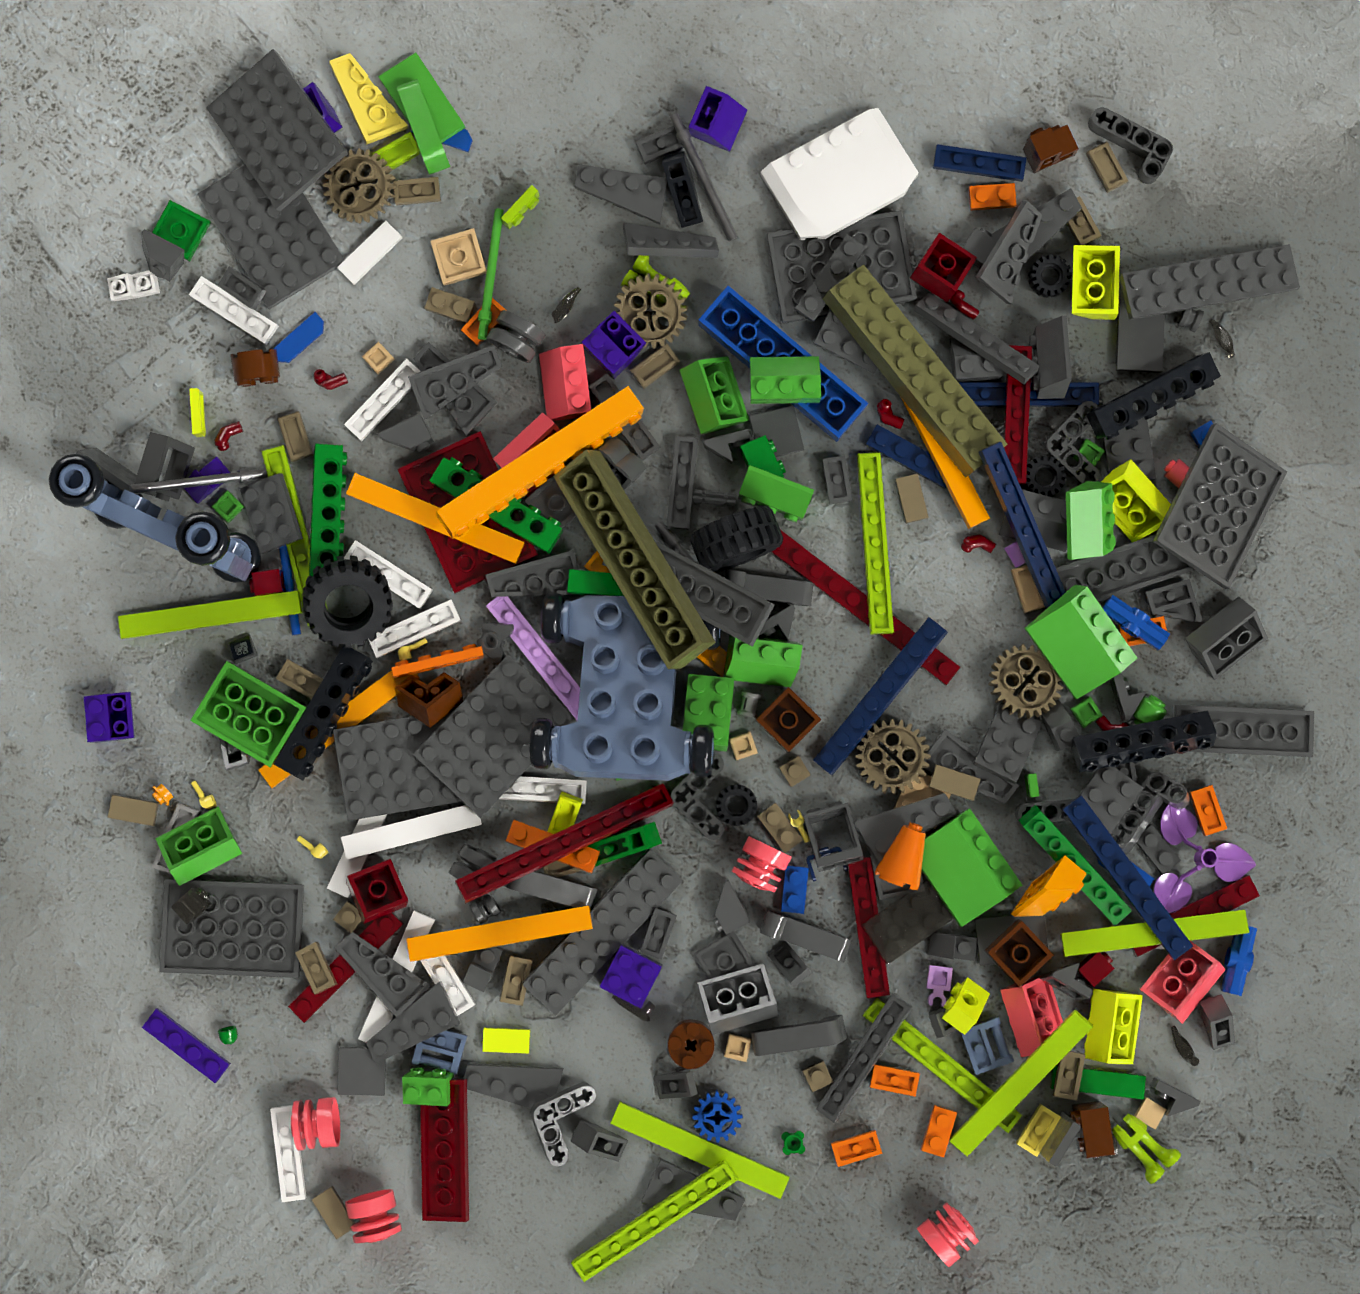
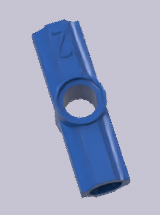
[1103,595,1170,650]
[1221,926,1257,996]

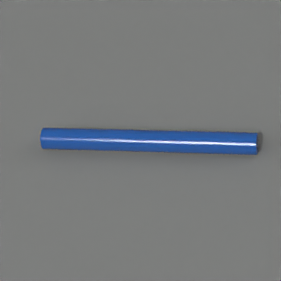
[279,545,301,635]

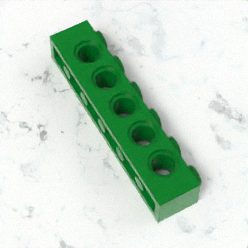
[309,444,347,576]
[429,457,563,554]
[1019,805,1132,926]

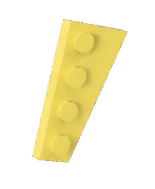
[329,53,408,145]

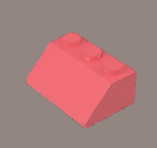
[539,344,592,421]
[493,412,560,497]
[1140,941,1225,1024]
[1000,975,1063,1057]

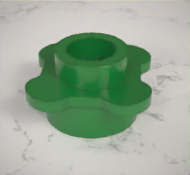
[781,1131,805,1155]

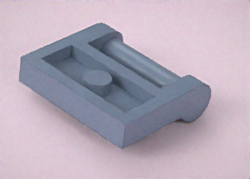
[960,1016,1014,1075]
[412,1030,468,1076]

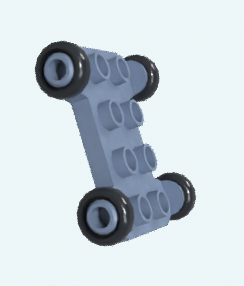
[49,454,261,583]
[529,593,721,781]

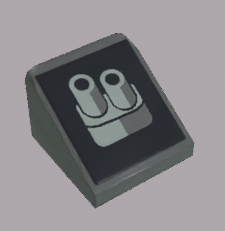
[228,634,258,664]

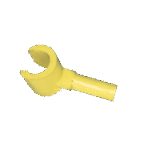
[398,638,428,661]
[191,781,216,809]
[788,810,809,843]
[297,836,328,859]

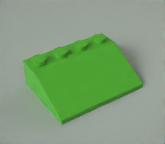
[1024,585,1137,700]
[190,661,307,768]
[922,808,1023,927]

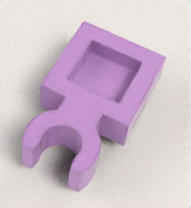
[926,965,953,1007]

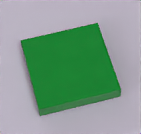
[152,200,211,262]

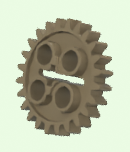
[323,148,396,224]
[614,273,688,348]
[988,644,1063,719]
[855,719,931,795]

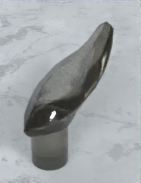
[552,287,581,323]
[1209,319,1235,359]
[612,995,655,1021]
[1171,1025,1199,1066]

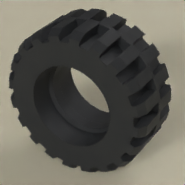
[690,506,783,572]
[302,555,393,648]

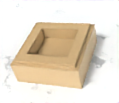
[362,341,395,374]
[729,732,758,761]
[724,1033,752,1062]
[1134,1097,1167,1130]

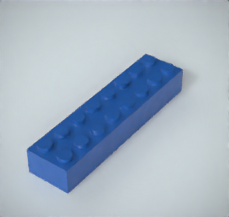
[698,286,868,442]

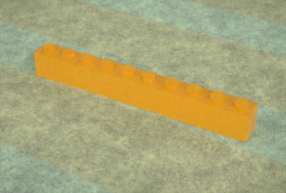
[436,386,644,539]

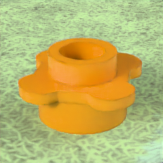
[152,784,173,806]

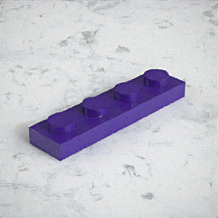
[142,1008,231,1083]

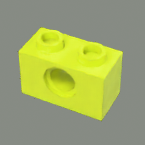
[942,977,990,1035]

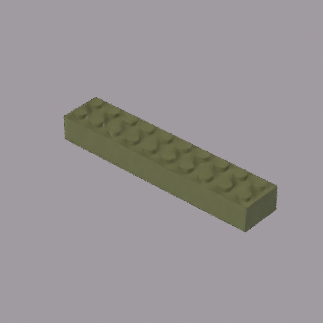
[823,264,1007,478]
[553,449,716,669]

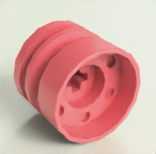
[731,836,792,893]
[291,1097,341,1151]
[345,1189,402,1243]
[917,1202,979,1267]

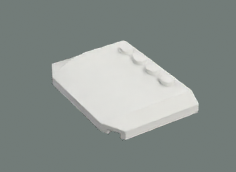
[761,108,919,240]

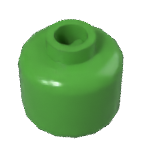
[1133,694,1167,724]

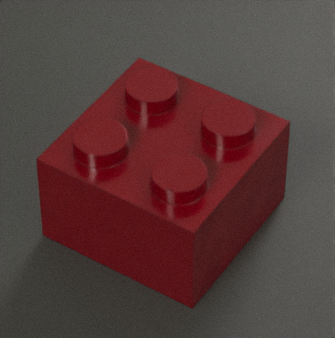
[910,233,977,303]
[346,859,408,924]

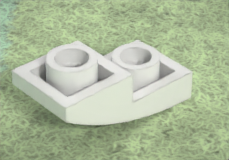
[107,270,160,301]

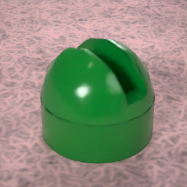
[218,1026,238,1044]

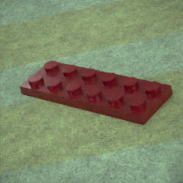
[420,1079,469,1222]

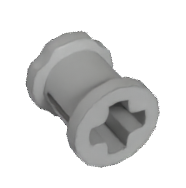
[737,692,762,718]

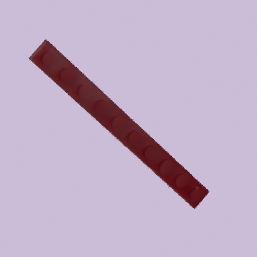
[771,530,960,686]
[455,783,674,904]

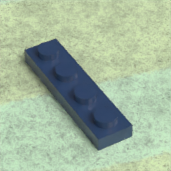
[933,144,1027,182]
[866,424,946,489]

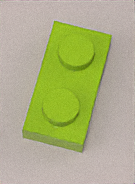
[501,185,540,229]

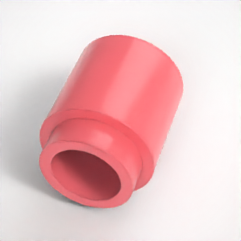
[1164,459,1190,488]

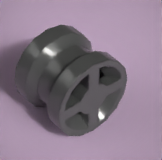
[1177,309,1204,332]

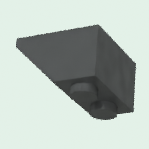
[950,335,1002,383]

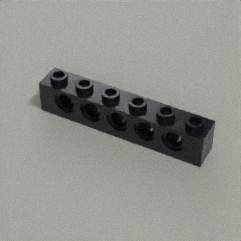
[1086,352,1221,440]
[274,645,373,781]
[1071,710,1217,773]

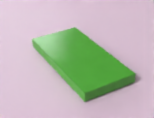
[378,53,466,143]

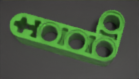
[396,79,450,175]

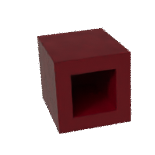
[249,569,285,596]
[1077,952,1115,987]

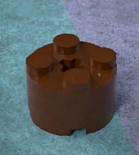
[231,349,280,387]
[668,1019,715,1069]

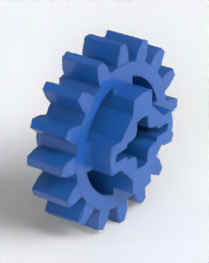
[692,1090,743,1143]

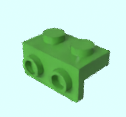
[402,1068,454,1106]

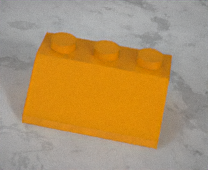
[1011,856,1087,917]

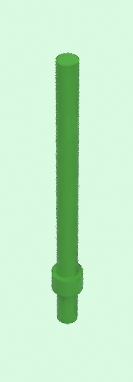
[478,208,504,340]

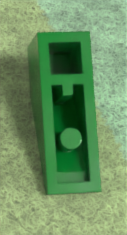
[587,822,662,867]

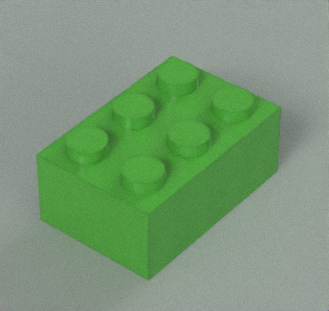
[683,674,734,752]

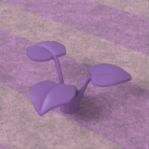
[1154,805,1256,913]

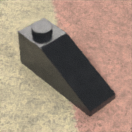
[662,151,703,228]

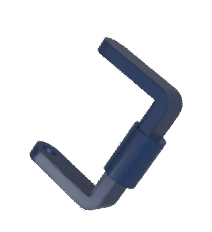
[806,846,848,882]

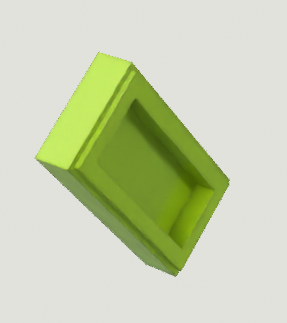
[373,132,421,169]

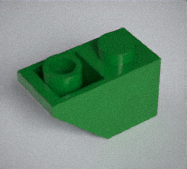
[740,435,786,478]

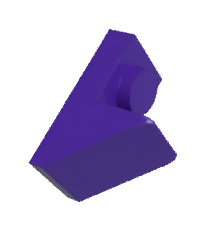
[184,457,231,504]

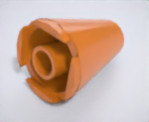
[874,822,926,890]

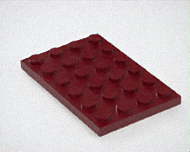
[397,431,538,594]

